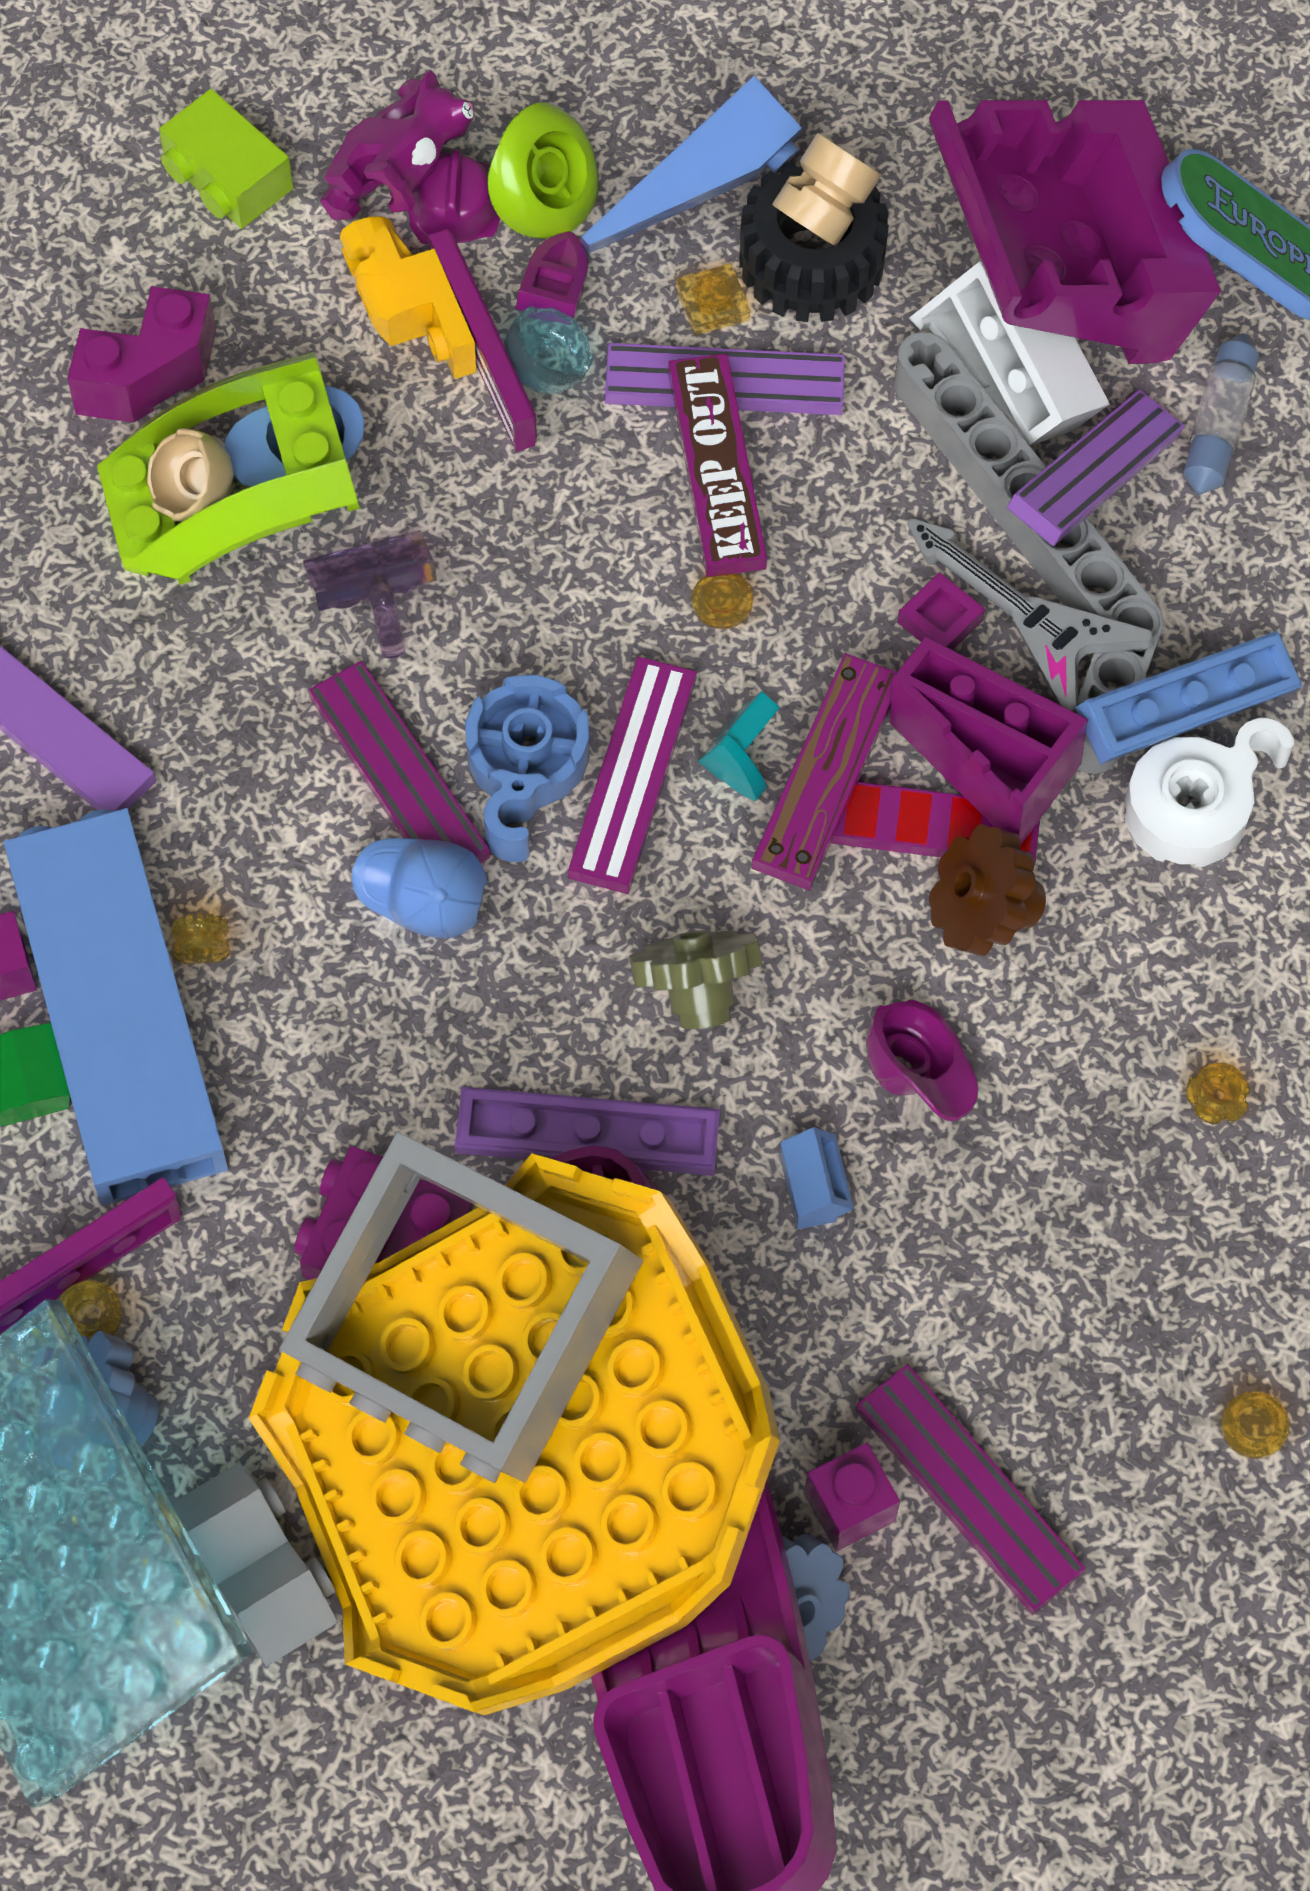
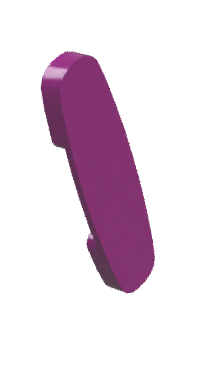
[550,1145,837,1891]

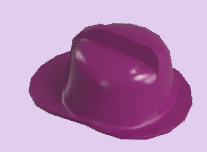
[408,149,501,244]

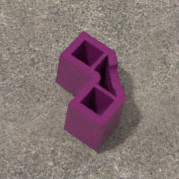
[67,286,216,423]

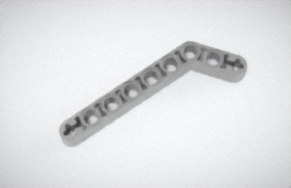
[894,332,1163,774]

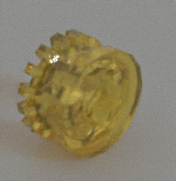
[171,913,230,965]

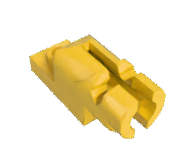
[339,216,476,379]

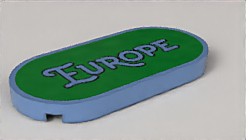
[1161,149,1310,320]

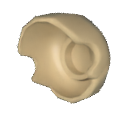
[147,428,234,522]

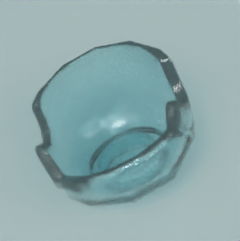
[504,306,594,395]

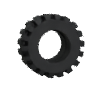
[739,161,889,322]

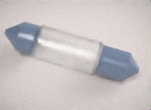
[1183,333,1259,495]

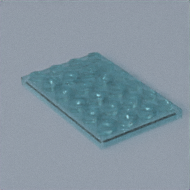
[0,1299,253,1808]

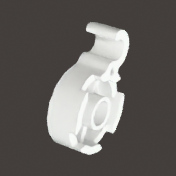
[1125,718,1294,867]

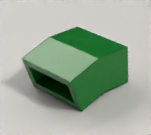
[0,1022,70,1127]

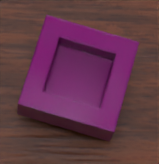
[897,572,985,650]

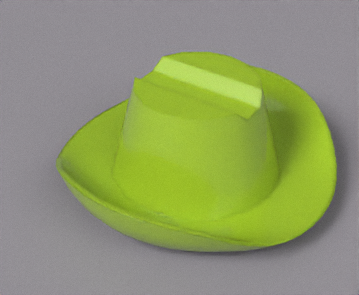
[488,102,599,239]

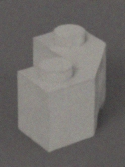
[168,1462,338,1667]

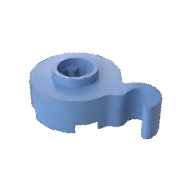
[465,675,590,862]

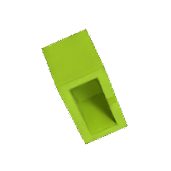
[159,89,293,229]

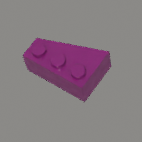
[890,636,1088,844]

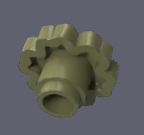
[629,930,762,1029]

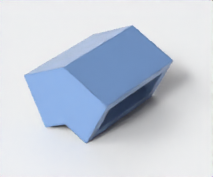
[779,1127,854,1230]

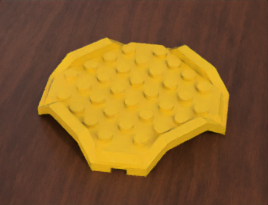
[248,1153,780,1716]

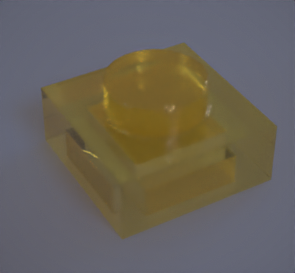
[675,263,751,336]

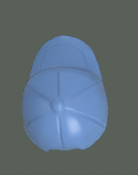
[352,838,488,939]

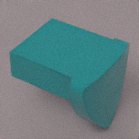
[697,691,780,801]

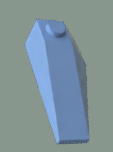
[581,76,802,253]

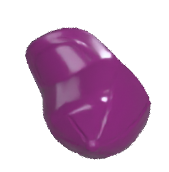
[866,1000,979,1121]

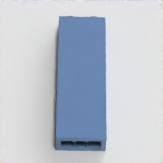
[3,808,228,1206]

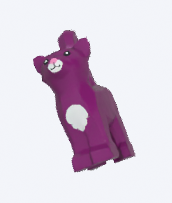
[320,70,474,220]

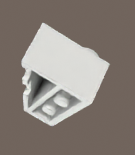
[910,261,1110,446]

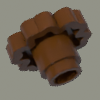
[929,824,1046,957]

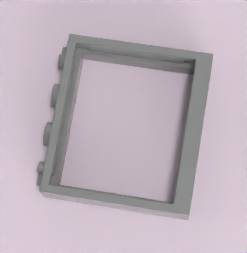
[279,1131,644,1483]

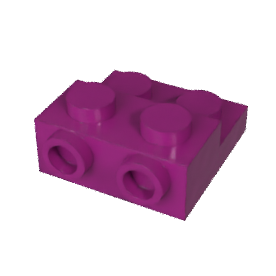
[294,1145,474,1280]

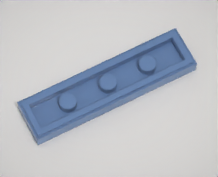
[1075,631,1303,765]

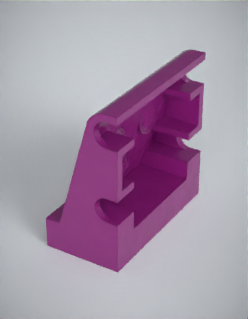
[929,100,1221,364]

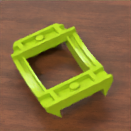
[97,352,360,585]

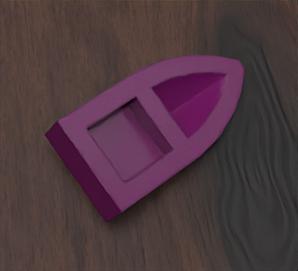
[515,231,588,324]

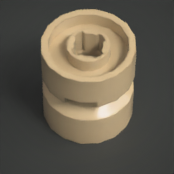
[772,133,882,246]

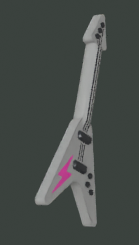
[907,519,1154,714]

